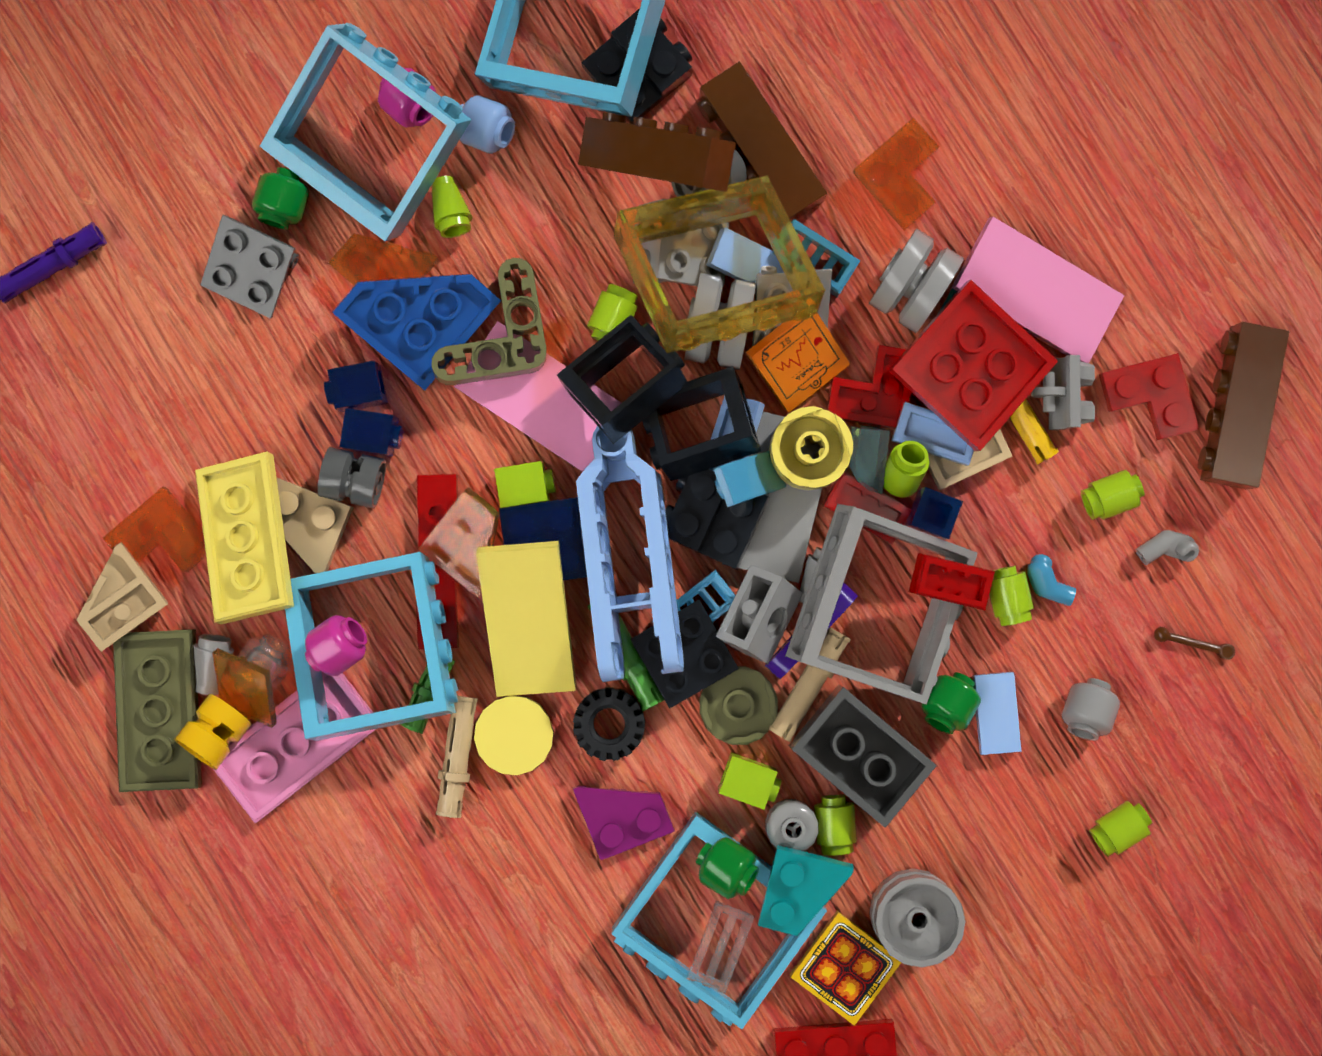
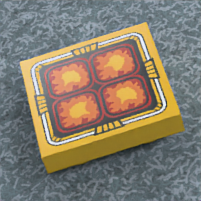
[789,911,902,1026]

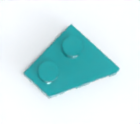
[758,845,854,936]

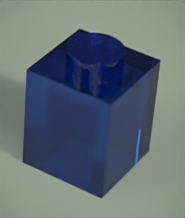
[324,361,388,413]
[340,408,403,457]
[905,487,963,540]

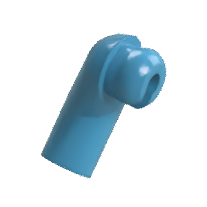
[1027,554,1076,606]

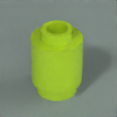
[587,284,638,341]
[880,441,930,497]
[1081,470,1145,520]
[989,566,1034,626]
[814,795,857,855]
[1089,801,1152,857]

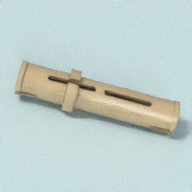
[768,627,851,742]
[436,696,478,818]

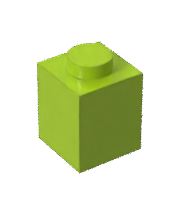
[494,461,556,510]
[718,752,782,810]

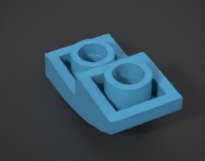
[713,451,786,507]

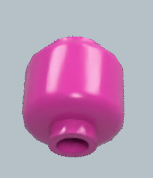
[378,68,436,128]
[305,615,367,676]

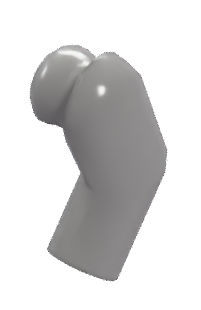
[1135,530,1199,565]

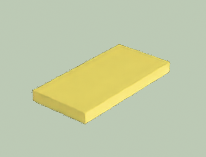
[195,451,294,624]
[476,541,576,697]

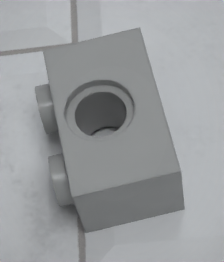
[716,565,803,664]

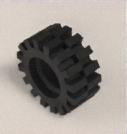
[573,687,645,761]

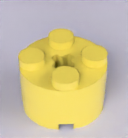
[769,406,853,490]

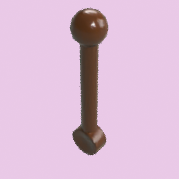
[1154,627,1235,660]

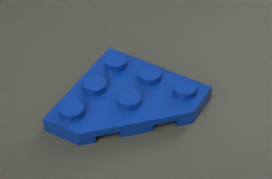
[332,274,501,391]

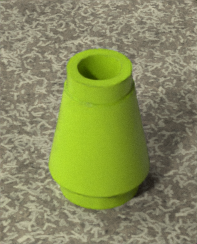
[431,176,473,238]

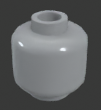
[1062,678,1120,741]
[765,799,818,851]

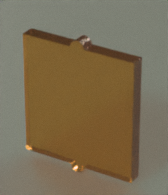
[212,648,277,728]

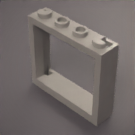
[786,504,978,705]

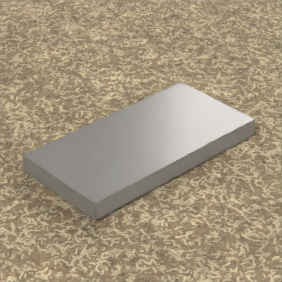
[722,411,822,583]

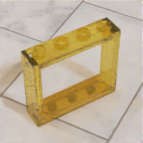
[613,175,825,353]

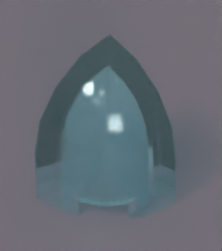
[849,425,890,494]

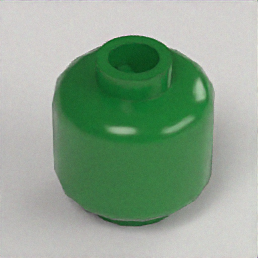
[251,167,309,230]
[921,672,981,734]
[696,837,759,899]

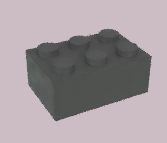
[788,685,937,828]

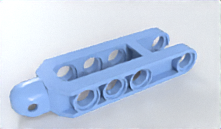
[576,426,684,682]

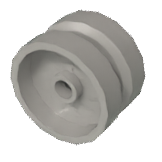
[869,228,964,333]
[684,273,756,370]
[869,868,966,967]

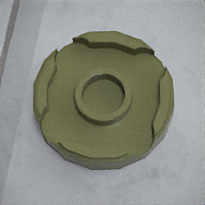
[700,666,778,745]

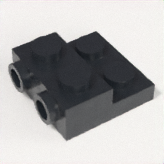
[581,8,693,124]
[665,469,770,570]

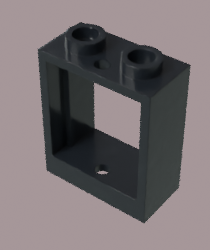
[557,315,688,444]
[642,366,761,481]

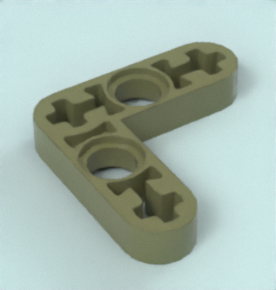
[432,258,546,385]

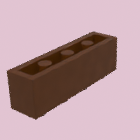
[697,61,827,227]
[578,112,736,192]
[1198,322,1290,490]

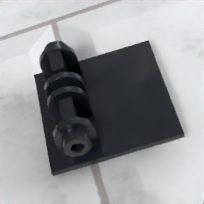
[630,600,739,708]

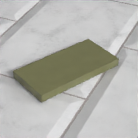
[113,629,202,792]

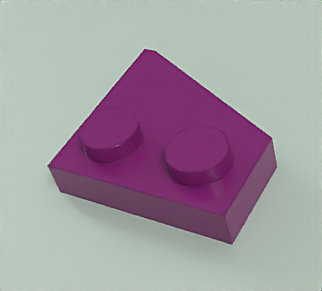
[573,785,675,860]

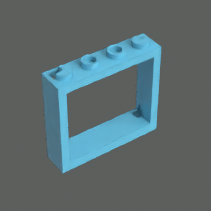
[475,0,665,117]
[259,23,471,242]
[285,552,458,741]
[611,811,827,1029]

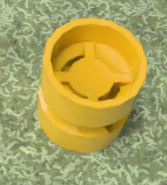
[174,694,251,770]

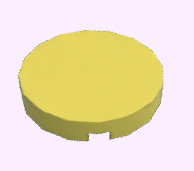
[474,696,554,775]

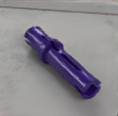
[0,222,107,304]

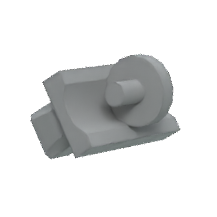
[1031,355,1095,430]

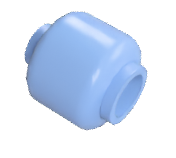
[460,95,515,154]

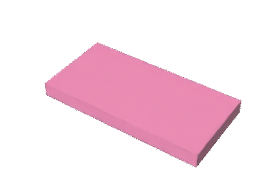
[951,217,1125,363]
[454,321,621,472]
[213,672,376,823]

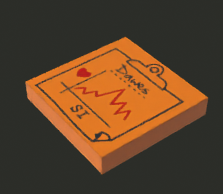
[745,303,850,413]

